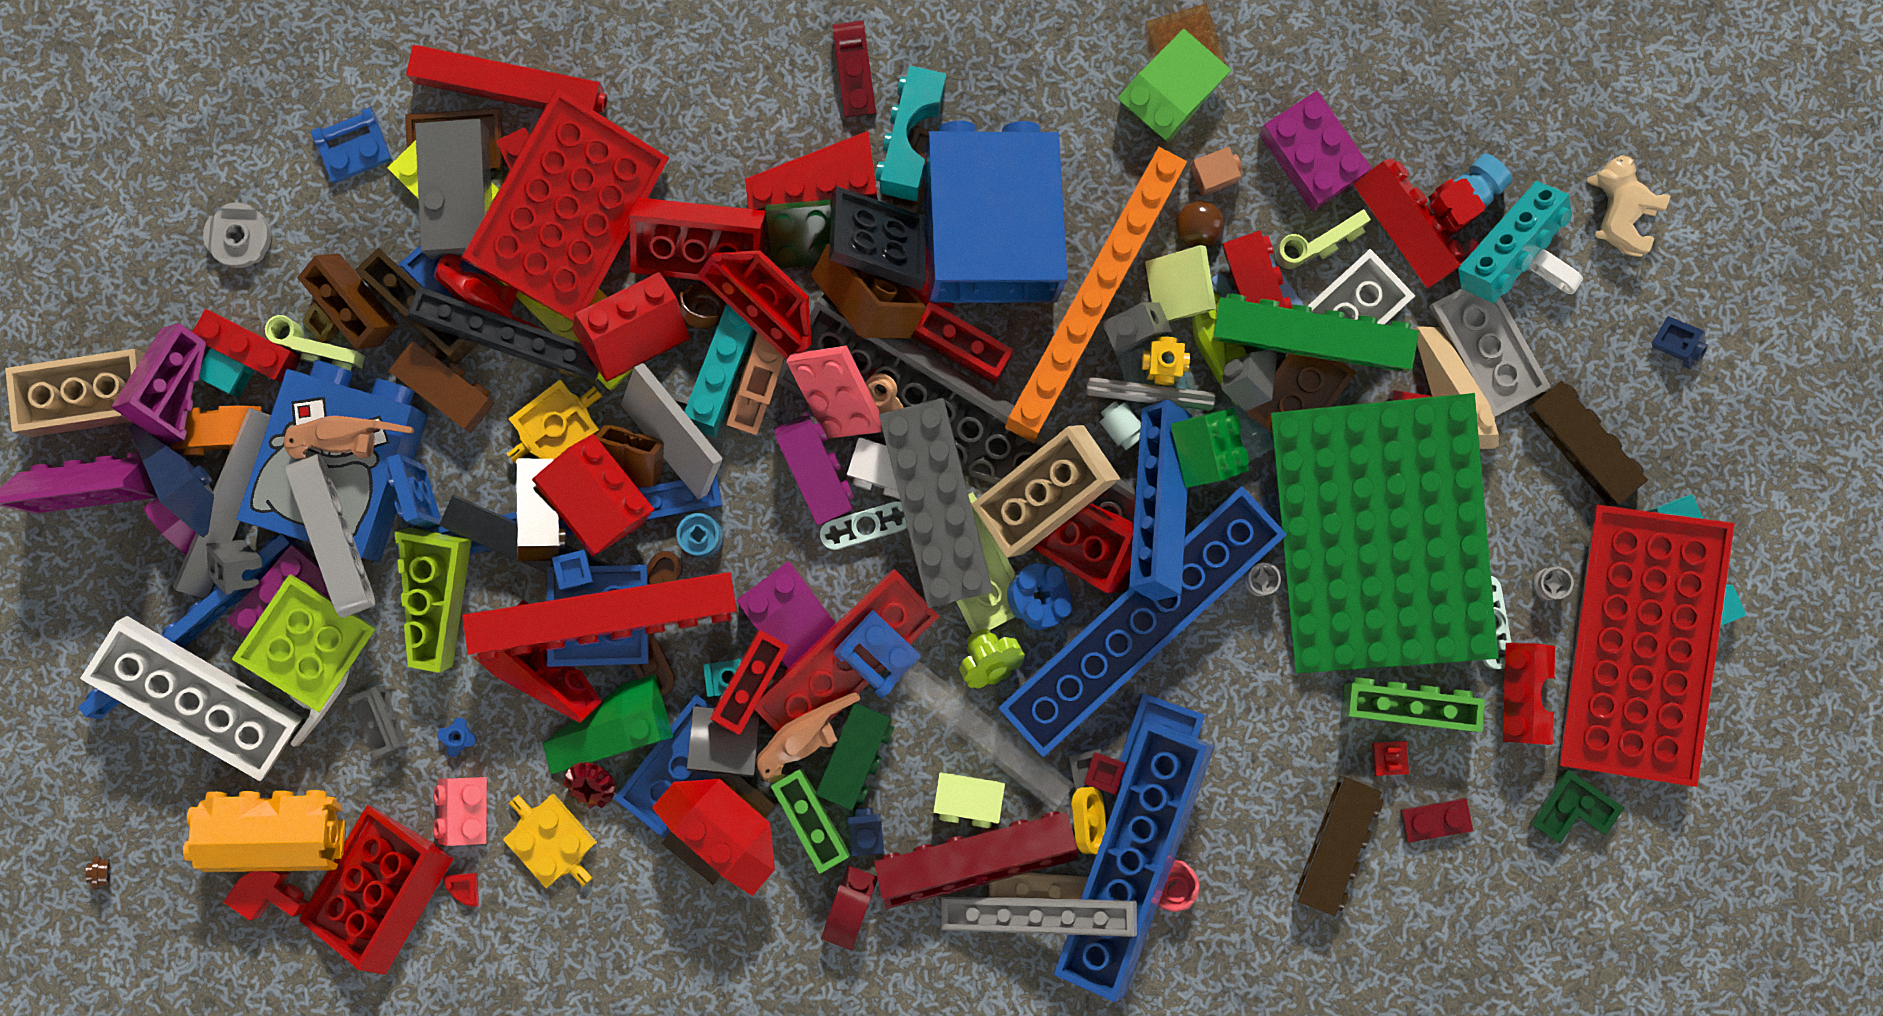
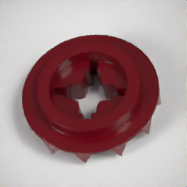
[563,762,616,809]

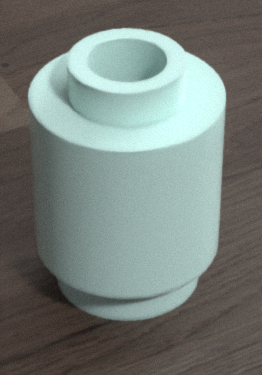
[1100,401,1141,450]

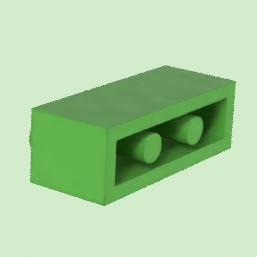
[771,768,851,874]

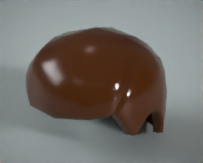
[1176,200,1225,248]
[679,284,727,330]

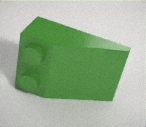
[1118,28,1232,144]

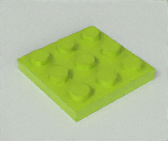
[232,574,377,713]

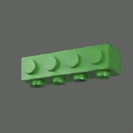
[1341,678,1485,732]

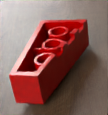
[745,131,878,211]

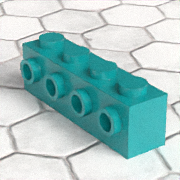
[1458,181,1572,304]

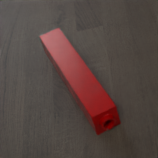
[406,44,608,114]

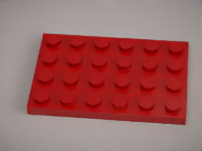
[461,88,669,323]

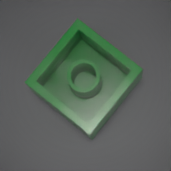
[1171,407,1249,488]

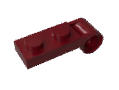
[832,20,876,118]

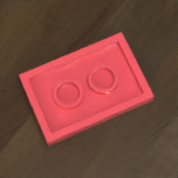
[786,346,882,439]

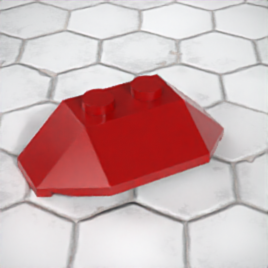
[697,250,811,360]
[652,779,775,896]

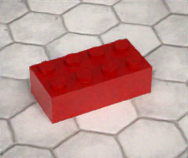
[630,197,766,280]

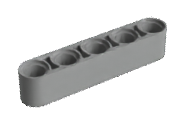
[286,454,375,618]

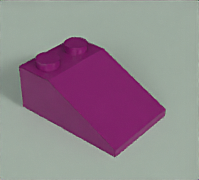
[736,561,836,668]

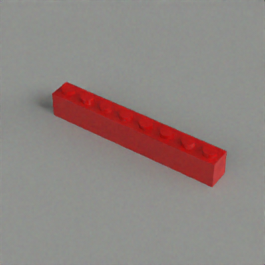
[462,572,738,661]

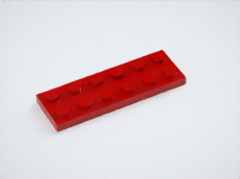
[755,569,939,732]

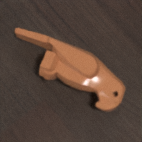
[284,416,414,459]
[755,693,860,783]

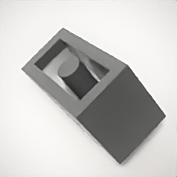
[1221,350,1278,412]

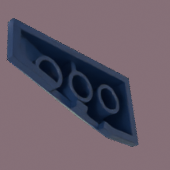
[128,423,214,538]

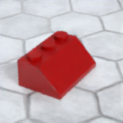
[572,272,690,382]
[532,433,654,557]

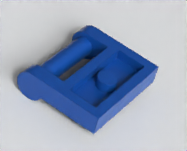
[311,107,393,184]
[833,610,921,698]

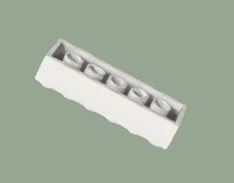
[80,616,303,781]

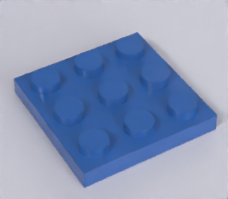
[547,565,649,667]

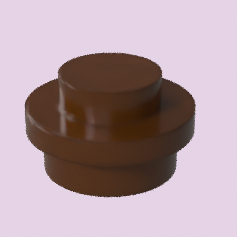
[86,856,110,890]

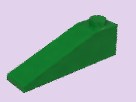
[542,674,673,775]

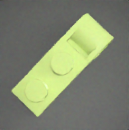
[1275,209,1371,269]
[265,315,365,371]

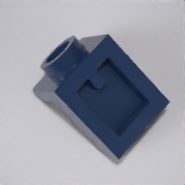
[1652,316,1708,369]
[847,808,885,856]

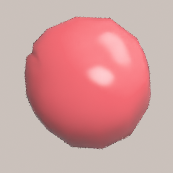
[1158,859,1200,912]

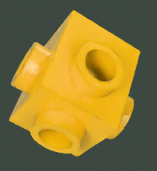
[1142,337,1190,385]

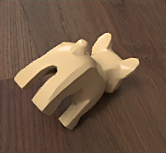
[1586,155,1671,257]

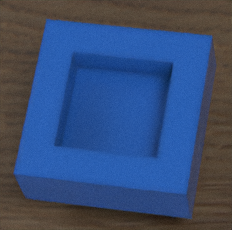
[552,550,593,591]

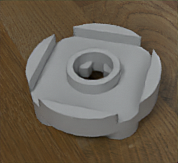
[203,203,271,268]

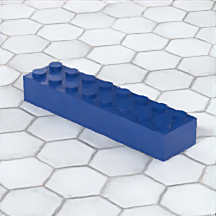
[1054,722,1215,1002]

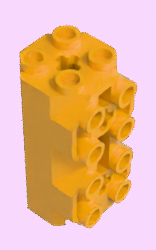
[183,790,346,872]

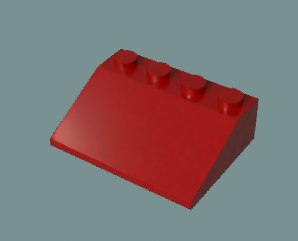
[299,805,454,975]

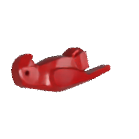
[434,254,543,330]

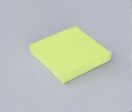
[1145,245,1216,323]

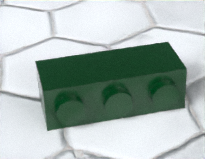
[816,703,895,810]

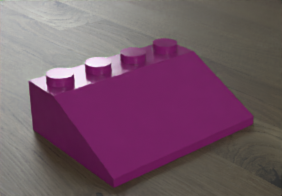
[0,452,157,514]

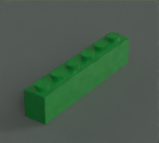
[1212,294,1419,373]

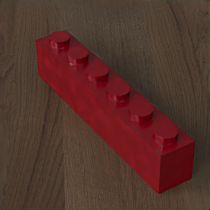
[874,811,1079,909]

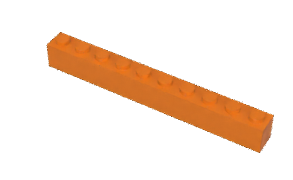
[1005,147,1187,443]

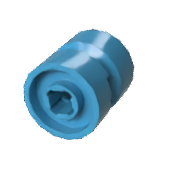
[1455,153,1513,210]
[677,513,724,559]

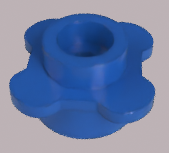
[437,718,477,757]

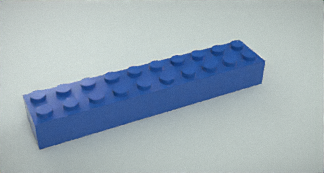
[998,486,1287,757]

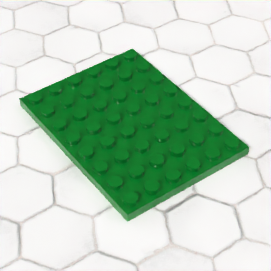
[1271,393,1498,674]

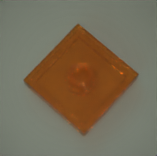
[1146,3,1225,64]

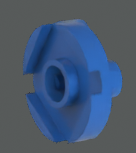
[1007,563,1071,630]

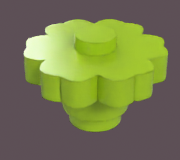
[959,629,1025,688]

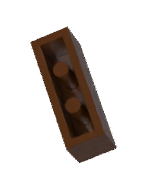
[297,254,398,350]
[388,340,495,433]

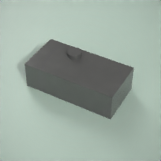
[415,119,492,260]

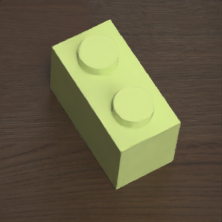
[933,772,1005,828]

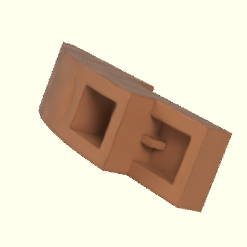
[725,331,784,435]

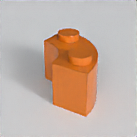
[171,406,261,457]

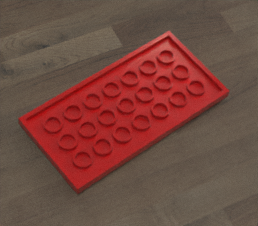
[1558,505,1735,787]

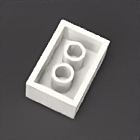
[1308,249,1415,324]

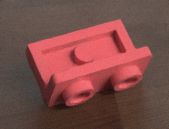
[433,777,487,846]

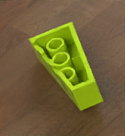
[395,528,472,673]

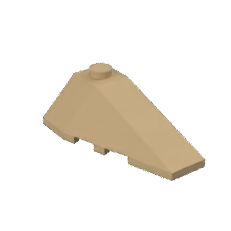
[1414,327,1499,449]

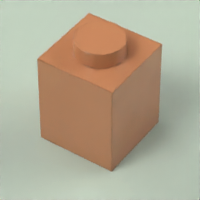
[1190,147,1243,197]

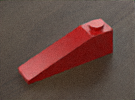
[472,600,602,723]

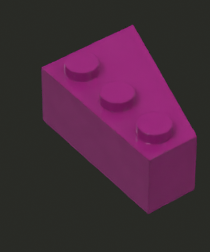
[111,323,206,445]
[773,413,855,526]

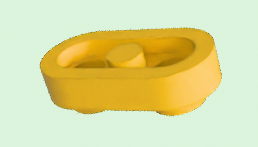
[1071,787,1106,854]

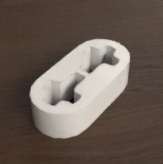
[1529,249,1583,294]

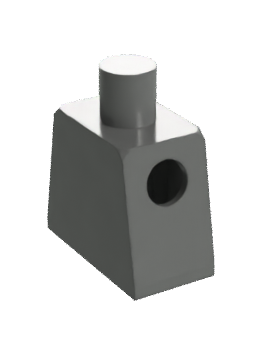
[1102,302,1173,357]

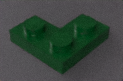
[1529,769,1624,844]

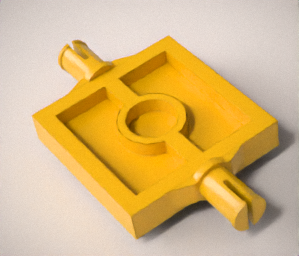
[507,380,603,464]
[503,794,597,888]

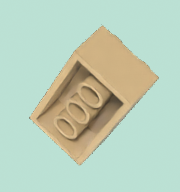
[5,349,145,437]
[971,425,1121,558]

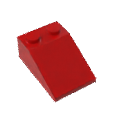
[1033,503,1134,593]

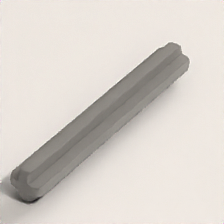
[1086,377,1215,411]

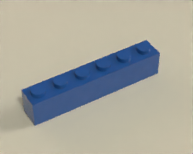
[1129,399,1192,601]

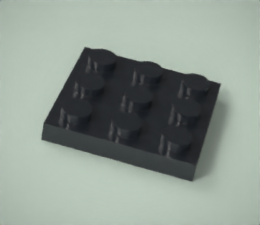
[829,186,926,290]

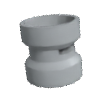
[1244,562,1281,597]
[1532,566,1574,601]

